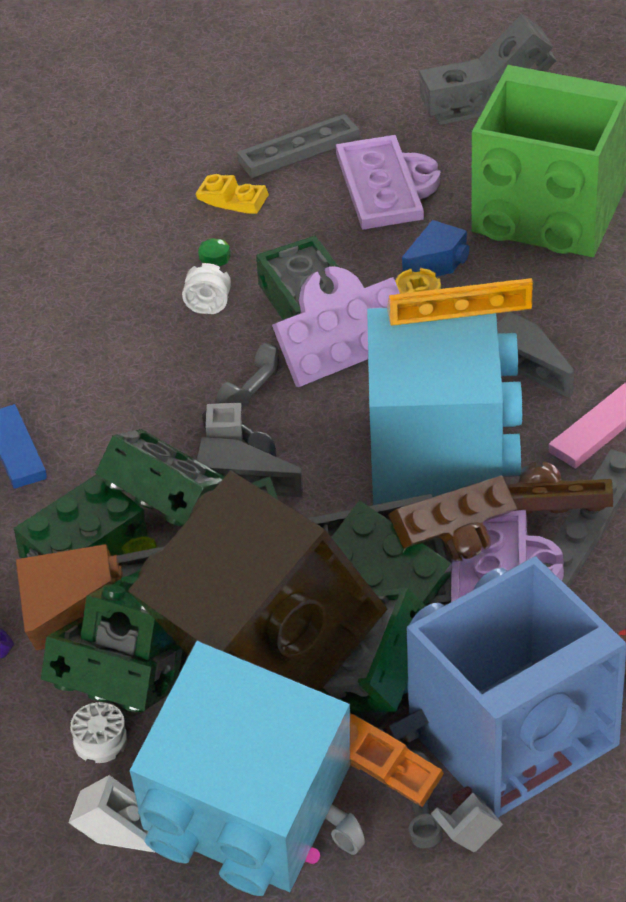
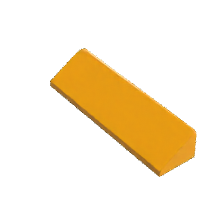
[387,278,533,326]

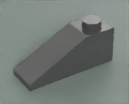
[497,312,574,398]
[196,437,303,497]

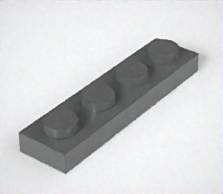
[237,114,360,178]

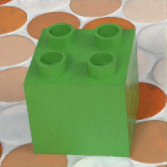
[472,65,626,257]

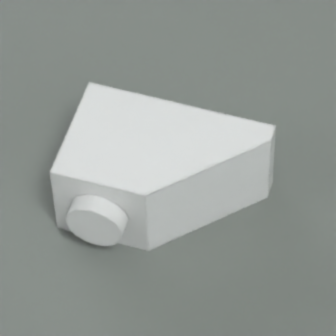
[69,775,155,852]

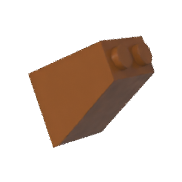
[16,544,123,650]

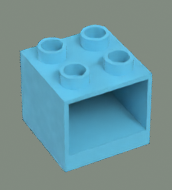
[367,308,522,505]
[130,641,350,896]

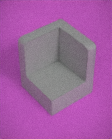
[206,403,243,442]
[431,793,503,852]

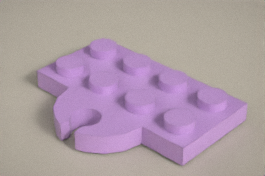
[336,135,440,230]
[272,266,400,387]
[451,510,564,602]

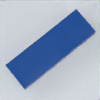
[0,404,47,489]

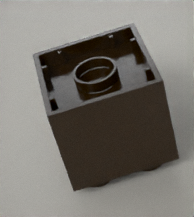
[128,470,388,692]

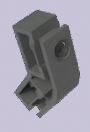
[419,14,557,125]

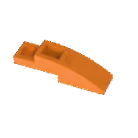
[350,713,444,807]

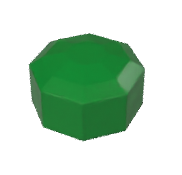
[198,238,231,267]

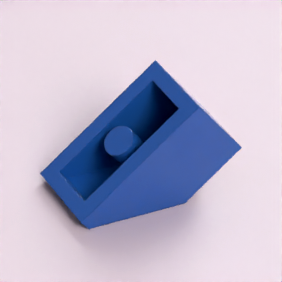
[402,220,470,277]

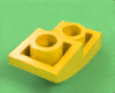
[195,174,269,214]

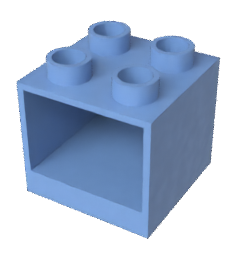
[407,556,626,818]

